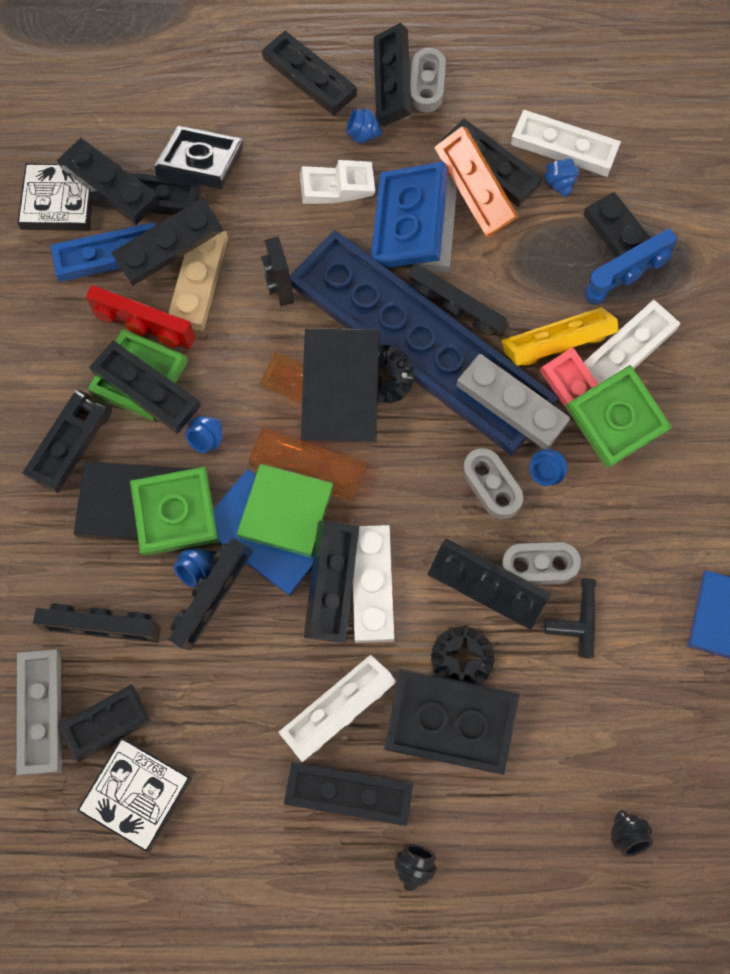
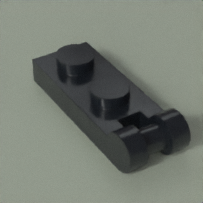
[22,390,112,494]

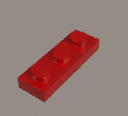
[85,285,196,350]

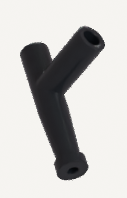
[544,579,597,659]

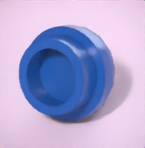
[346,108,382,144]
[544,159,579,197]
[185,416,223,453]
[529,449,568,486]
[173,549,213,587]

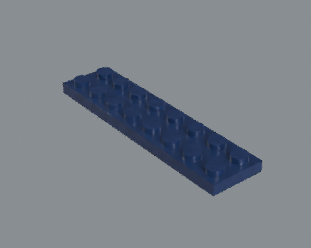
[290,230,559,456]

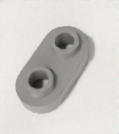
[410,48,446,112]
[463,448,523,519]
[501,542,581,585]

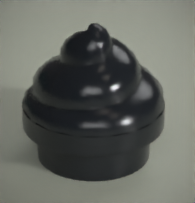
[611,810,653,857]
[394,844,437,891]

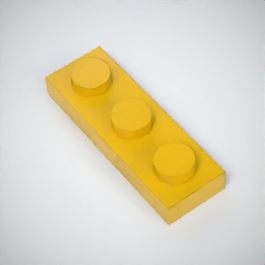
[502,307,619,366]

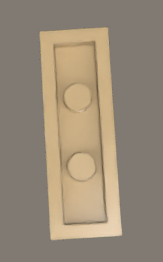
[169,231,228,331]

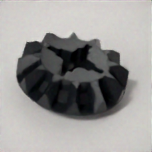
[378,344,414,404]
[431,625,495,684]

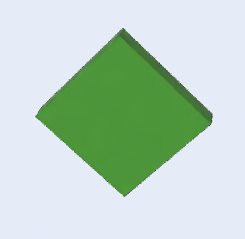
[88,329,188,422]
[566,364,672,469]
[237,464,334,558]
[130,467,219,556]

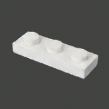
[511,110,621,177]
[584,300,681,384]
[353,525,394,643]
[278,655,396,762]

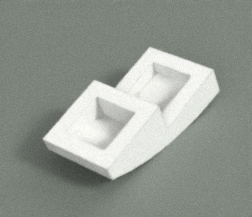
[300,160,375,204]

